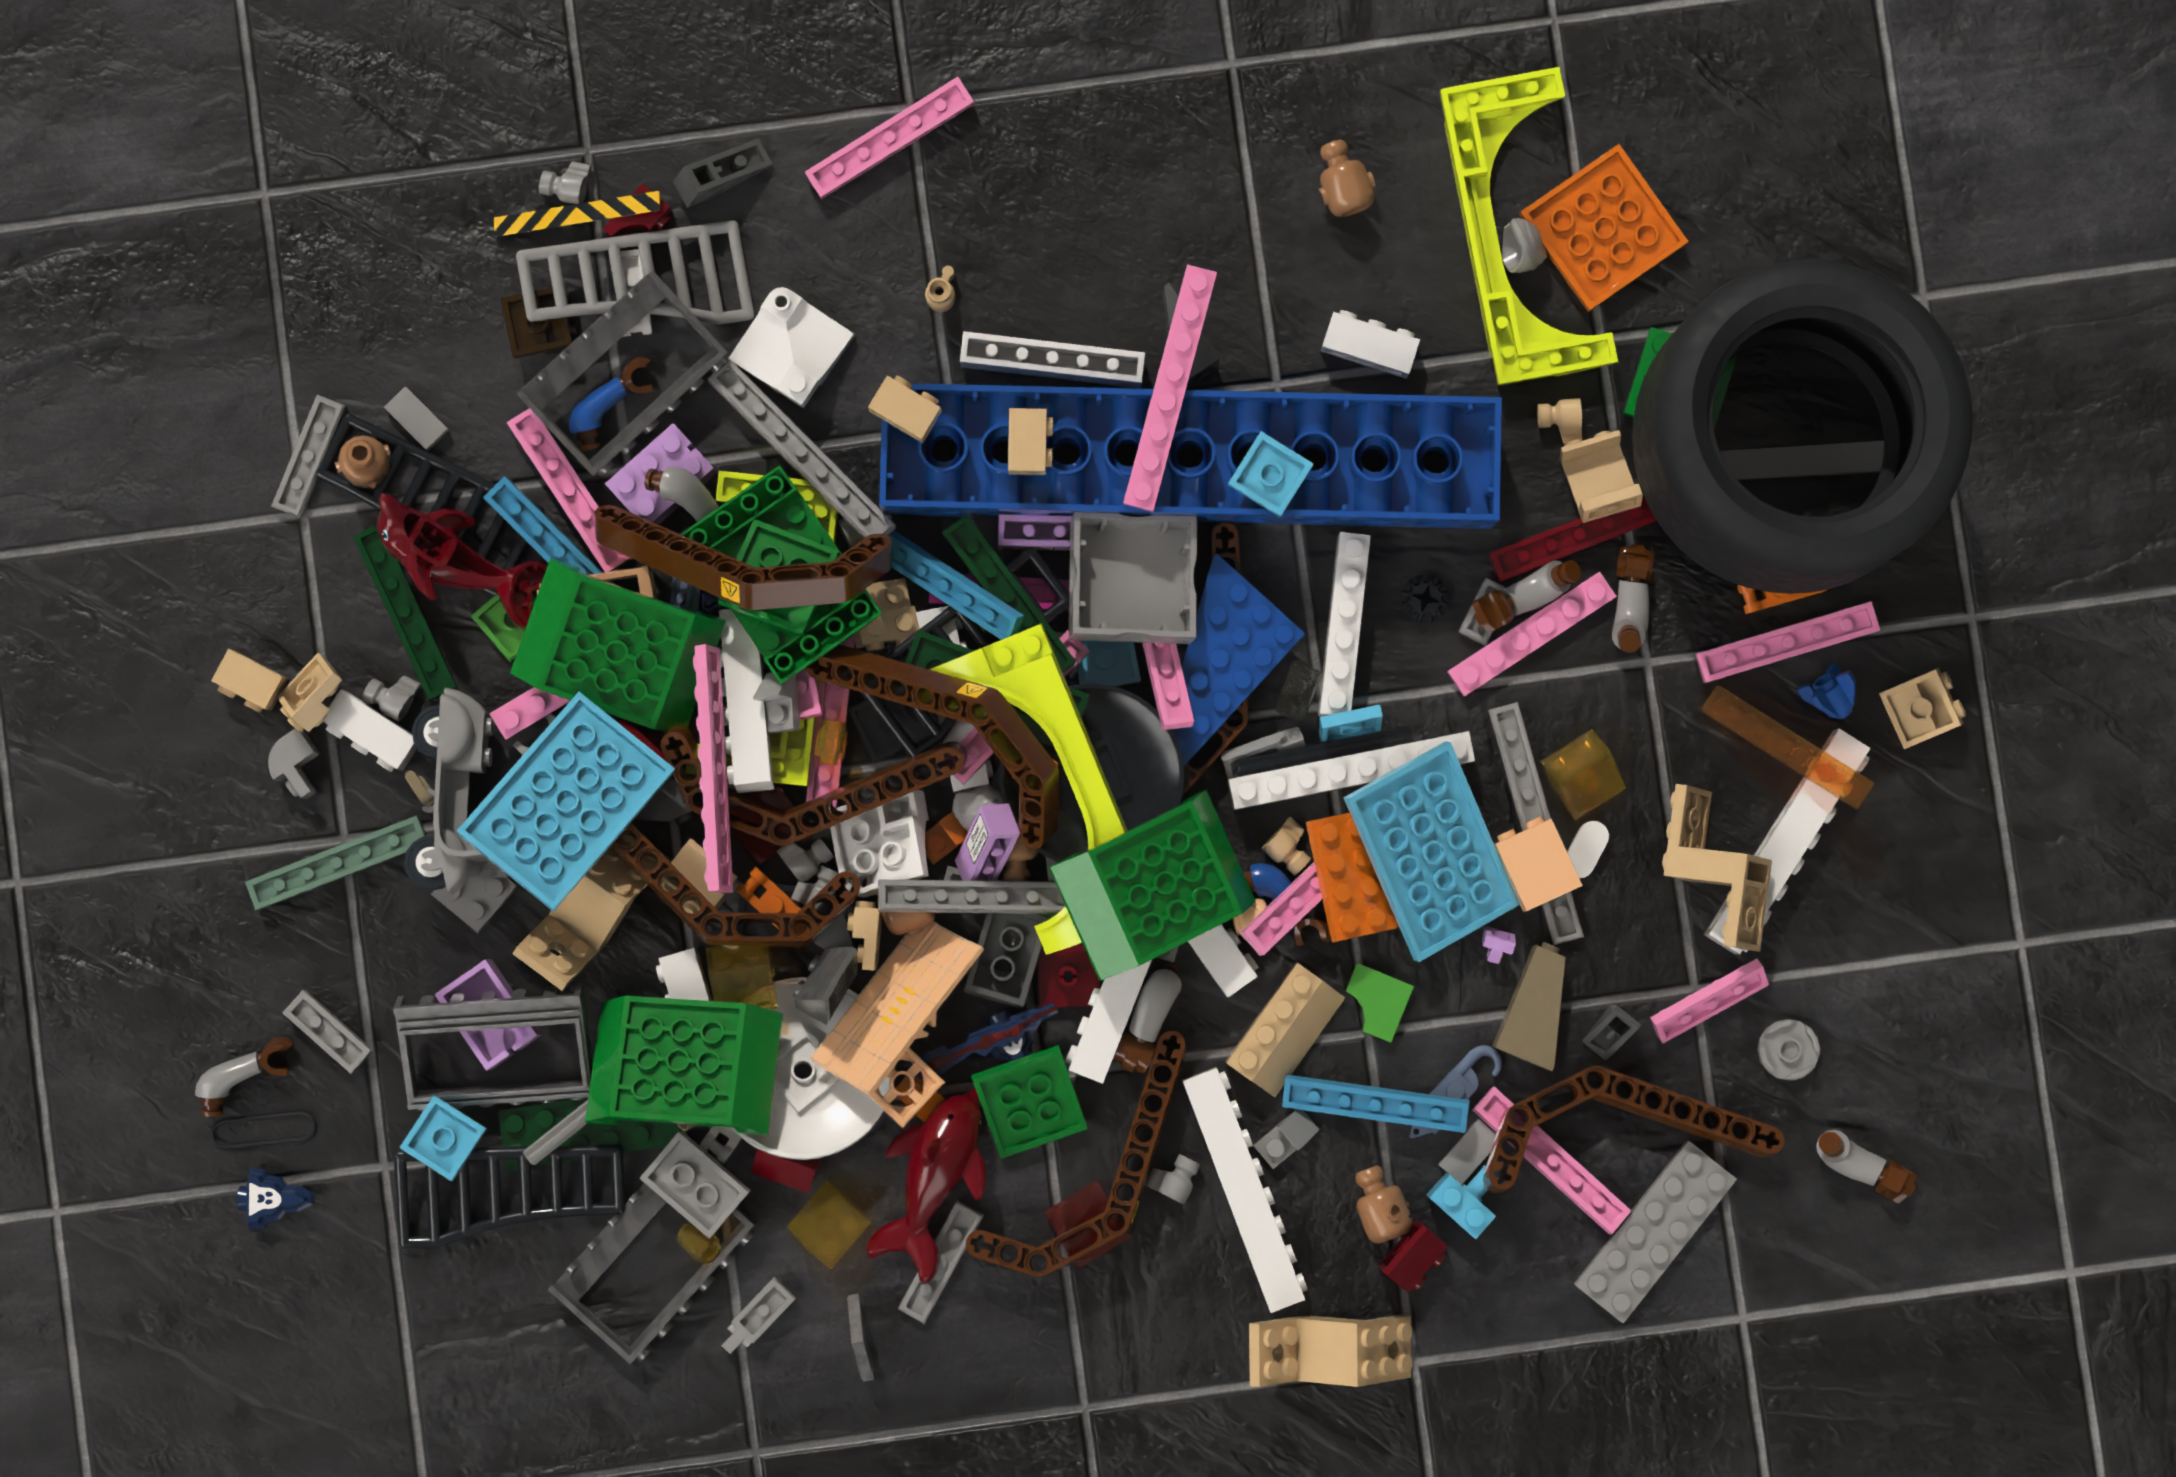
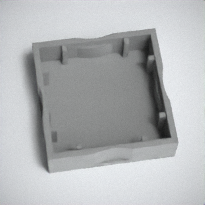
[1069,512,1197,644]

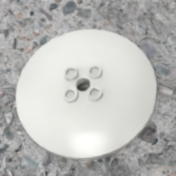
[731,977,895,1160]

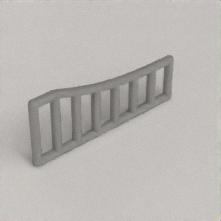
[516,220,754,325]

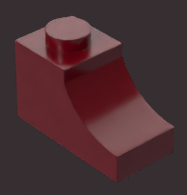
[603,183,673,237]

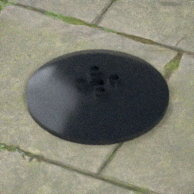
[999,684,1184,862]

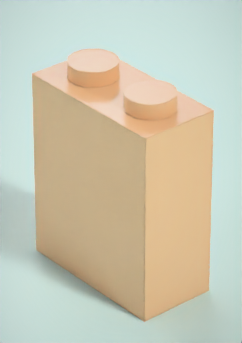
[1494,816,1583,912]

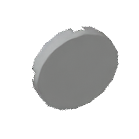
[1757,1019,1820,1081]

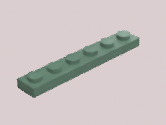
[245,815,426,910]

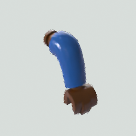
[569,357,653,451]
[1244,863,1331,946]

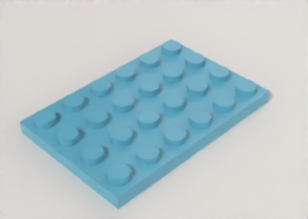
[456,692,675,912]
[1343,741,1519,962]

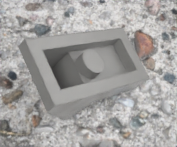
[753,672,800,734]
[1253,1109,1319,1169]

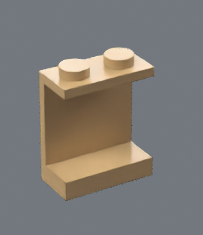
[1560,430,1643,523]

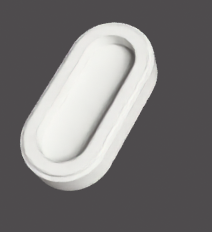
[1567,821,1609,878]

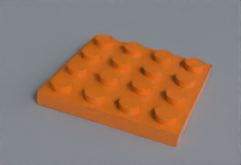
[1519,144,1689,312]
[1306,813,1399,942]

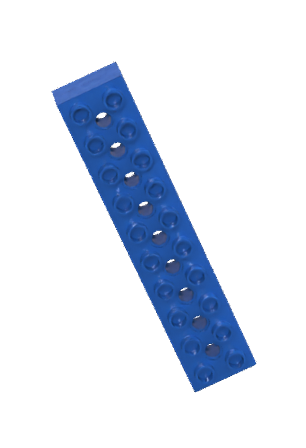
[879,383,1502,529]

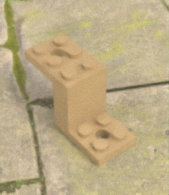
[1662,784,1772,952]
[513,835,670,991]
[1249,1315,1413,1387]

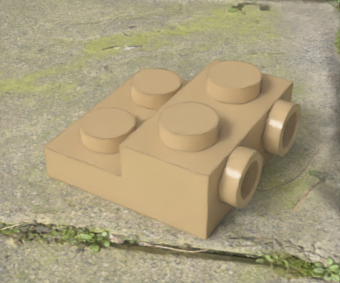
[854,578,919,652]
[277,652,342,732]
[1879,668,1966,749]
[847,901,882,970]

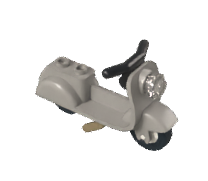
[404,687,509,895]

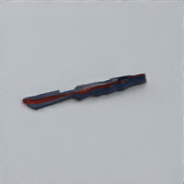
[900,1002,1059,1079]

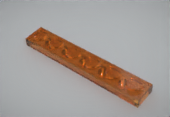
[1701,685,1875,810]

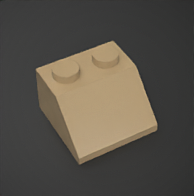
[661,838,738,914]

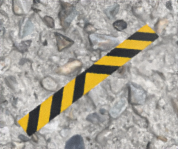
[494,191,660,237]

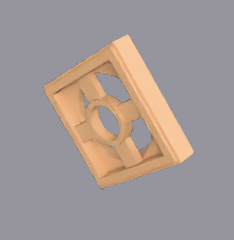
[868,1047,945,1128]

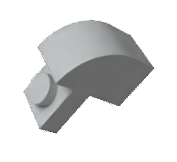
[268,729,321,799]

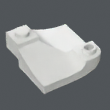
[728,287,855,408]
[830,790,929,898]

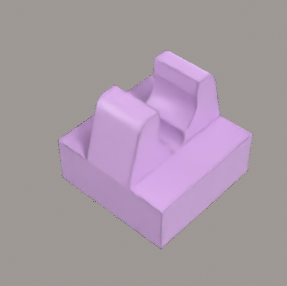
[1482,926,1516,964]

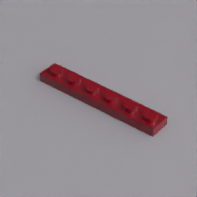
[1488,495,1657,582]

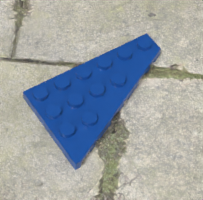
[1172,554,1305,766]

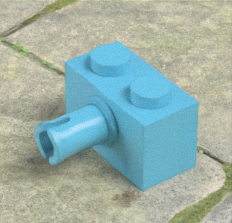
[1426,1165,1499,1239]

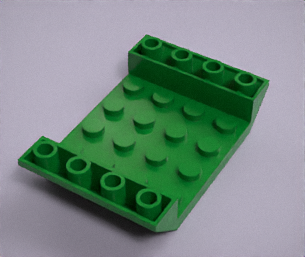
[680,465,883,685]
[510,558,726,732]
[1048,790,1256,981]
[585,996,783,1135]

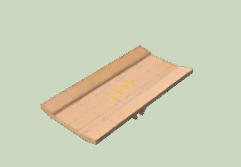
[810,921,984,1096]

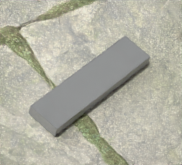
[271,395,347,519]
[898,1200,984,1324]

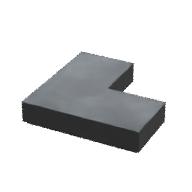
[847,1293,874,1382]

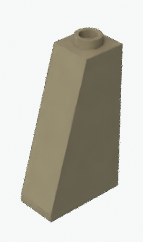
[1492,942,1566,1071]

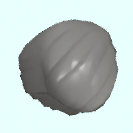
[1502,218,1547,273]
[952,785,1003,831]

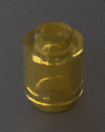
[814,720,848,765]
[677,1222,721,1264]

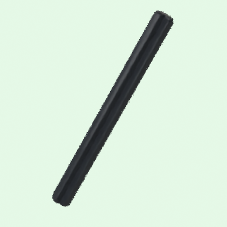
[1235,726,1413,777]

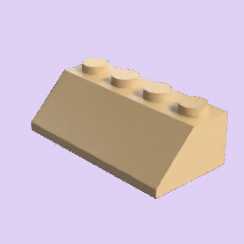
[1225,962,1345,1097]

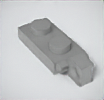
[1220,727,1306,779]
[721,1276,796,1354]

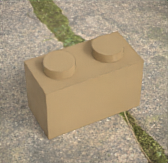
[868,376,942,443]
[1008,408,1053,475]
[211,649,289,713]

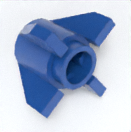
[1797,663,1856,719]

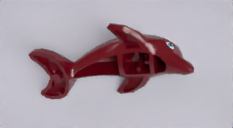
[376,493,547,630]
[866,1088,987,1284]

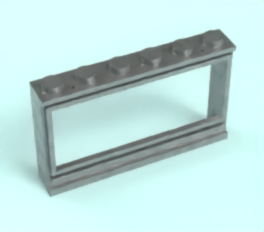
[516,270,728,476]
[393,983,593,1112]
[548,1183,757,1364]

